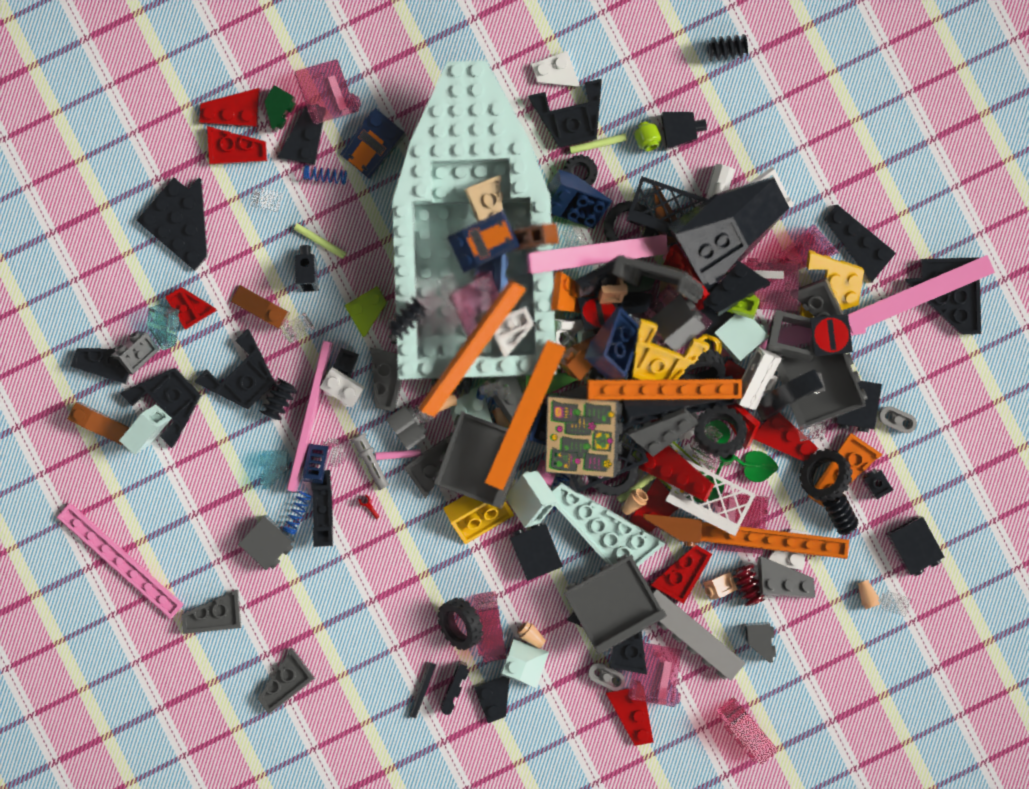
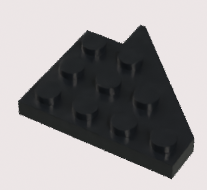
[136,177,208,271]
[905,257,982,335]

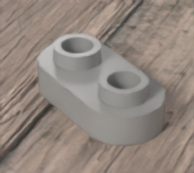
[879,406,917,433]
[588,662,625,691]

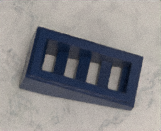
[302,444,329,484]

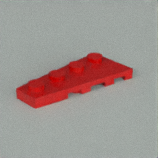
[638,445,714,502]

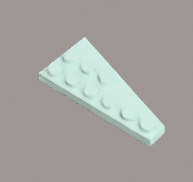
[551,482,666,567]

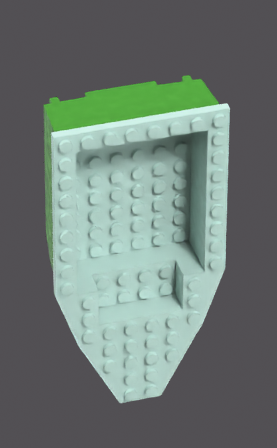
[392,60,556,379]

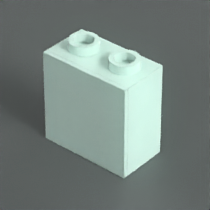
[713,314,769,364]
[119,405,172,455]
[506,471,558,528]

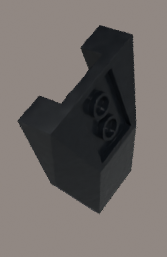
[667,177,789,292]

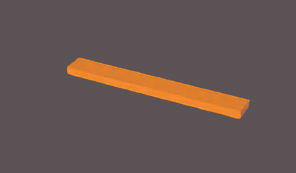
[418,279,526,417]
[485,339,566,490]
[587,379,742,400]
[700,522,850,559]

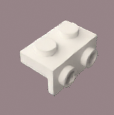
[320,367,365,408]

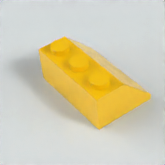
[443,495,515,544]

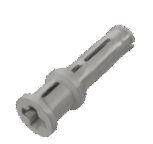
[350,433,389,490]

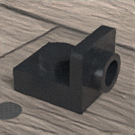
[333,348,359,378]

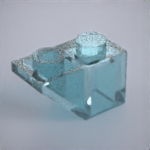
[147,304,179,350]
[260,450,289,489]

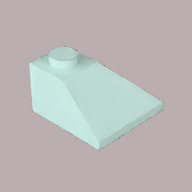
[500,639,549,688]

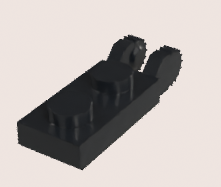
[440,661,469,715]

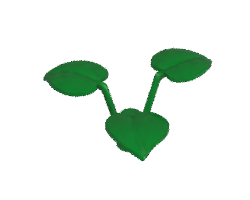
[694,420,779,503]

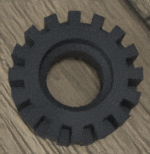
[563,154,598,185]

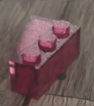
[768,224,839,276]
[473,591,507,662]
[716,697,779,765]

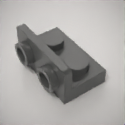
[111,331,160,375]

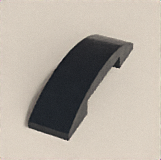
[756,370,823,422]
[311,470,333,547]

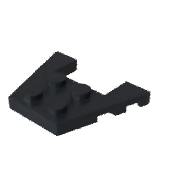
[528,79,602,148]
[194,329,276,409]
[120,368,202,448]

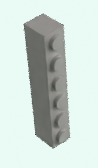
[652,588,746,681]

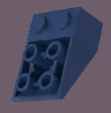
[547,169,612,229]

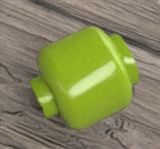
[634,121,662,152]

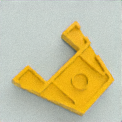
[799,250,864,318]
[631,318,710,380]

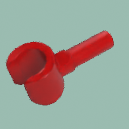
[359,495,380,519]

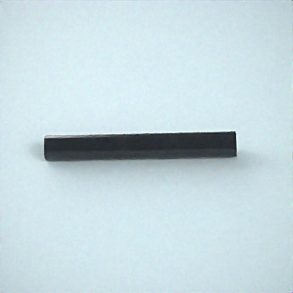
[409,662,437,718]

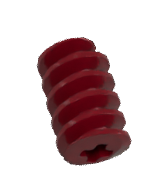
[732,563,765,606]

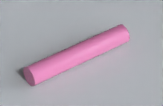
[376,449,421,460]

